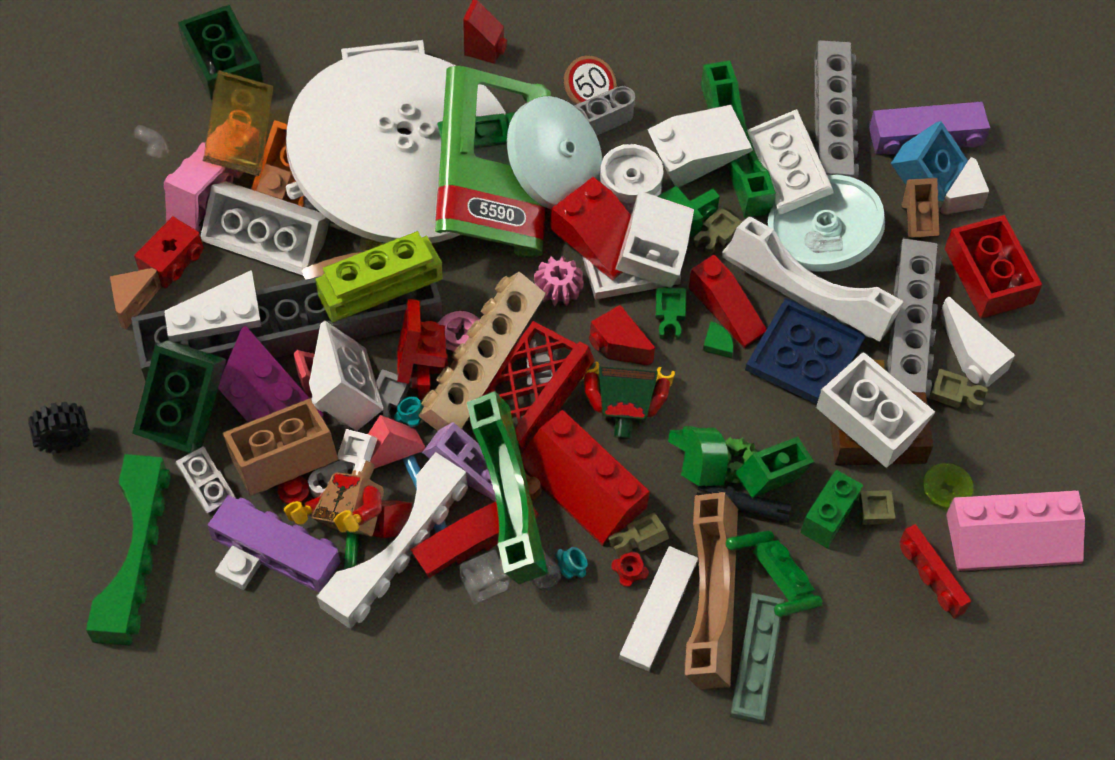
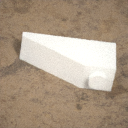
[939,297,1015,388]

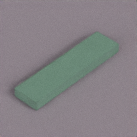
[730,593,784,724]

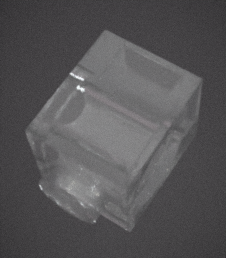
[460,550,509,604]

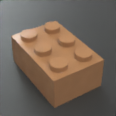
[223,398,339,496]

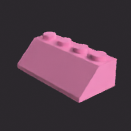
[946,491,1085,571]

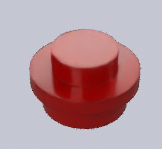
[278,476,310,504]

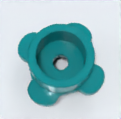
[394,397,424,427]
[555,547,588,579]

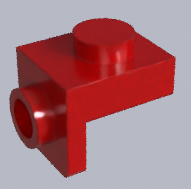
[411,353,448,400]

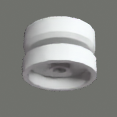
[600,144,664,215]

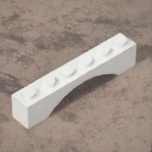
[726,216,904,342]
[317,452,468,629]

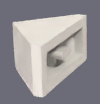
[940,157,989,215]

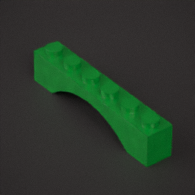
[701,61,776,218]
[467,391,548,584]
[86,454,170,646]

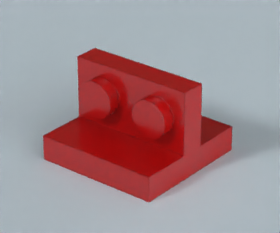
[397,299,446,384]

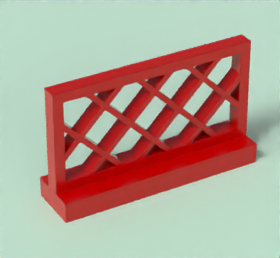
[467,321,595,453]

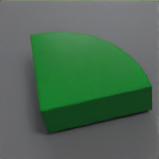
[703,321,733,358]

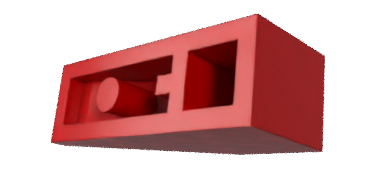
[689,254,767,348]

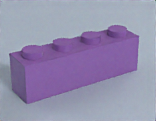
[869,102,990,154]
[207,495,341,593]

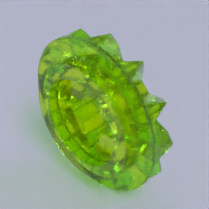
[923,463,973,510]

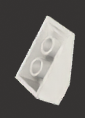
[648,105,753,188]
[309,321,384,431]

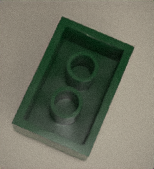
[178,4,263,102]
[132,340,226,453]

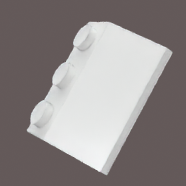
[816,352,935,468]

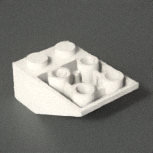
[616,191,694,288]

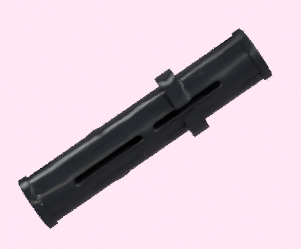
[696,485,792,523]

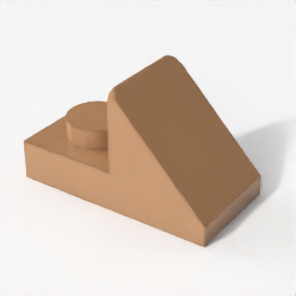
[902,178,939,237]

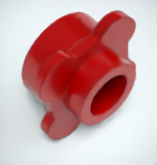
[611,552,649,587]

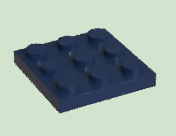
[745,298,866,404]

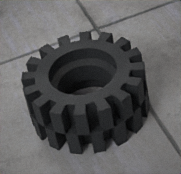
[28,402,90,453]

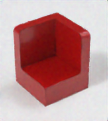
[372,500,412,538]

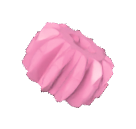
[534,256,584,307]

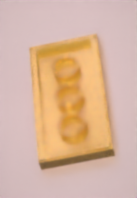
[202,71,273,176]

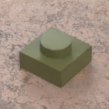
[859,490,896,525]

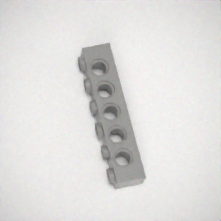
[814,40,859,179]
[887,238,941,398]

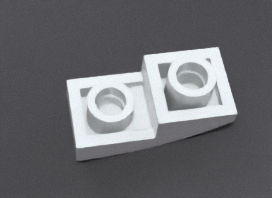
[176,446,235,514]

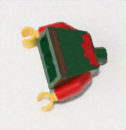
[583,362,675,439]

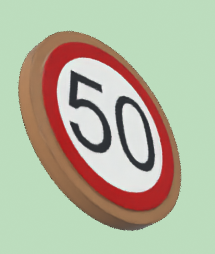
[564,56,617,105]

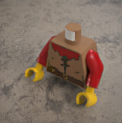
[284,459,384,537]

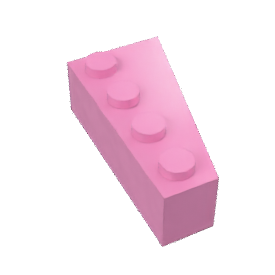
[164,119,258,232]

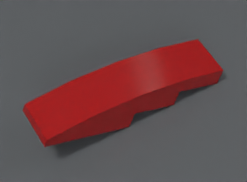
[410,501,539,578]

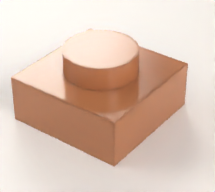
[256,164,294,201]

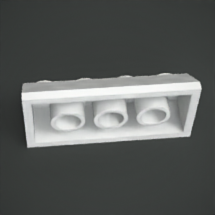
[201,181,330,276]

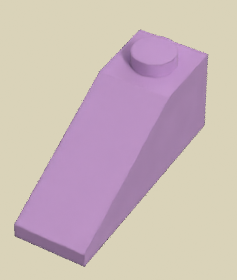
[422,422,496,501]

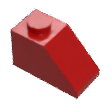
[463,0,507,64]
[589,305,655,365]

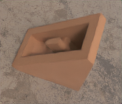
[110,268,162,329]

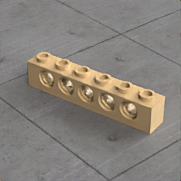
[418,272,546,431]

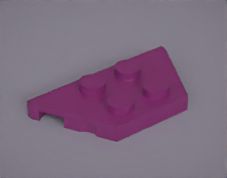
[218,325,324,423]

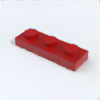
[899,524,971,619]

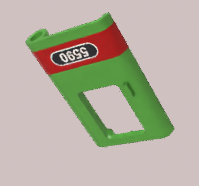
[435,66,551,258]

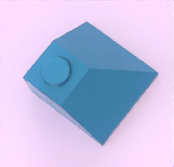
[891,121,968,201]

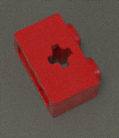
[134,216,204,289]

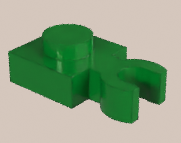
[655,287,686,340]

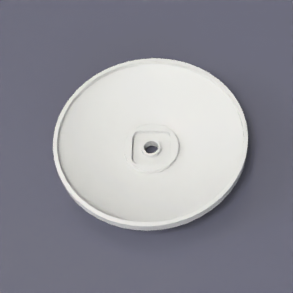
[286,50,511,243]

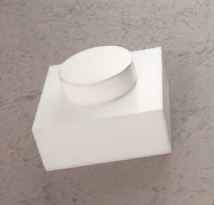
[337,429,378,465]
[215,546,261,590]

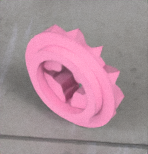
[438,311,480,353]

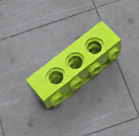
[315,231,443,323]

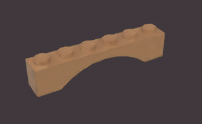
[685,492,738,689]

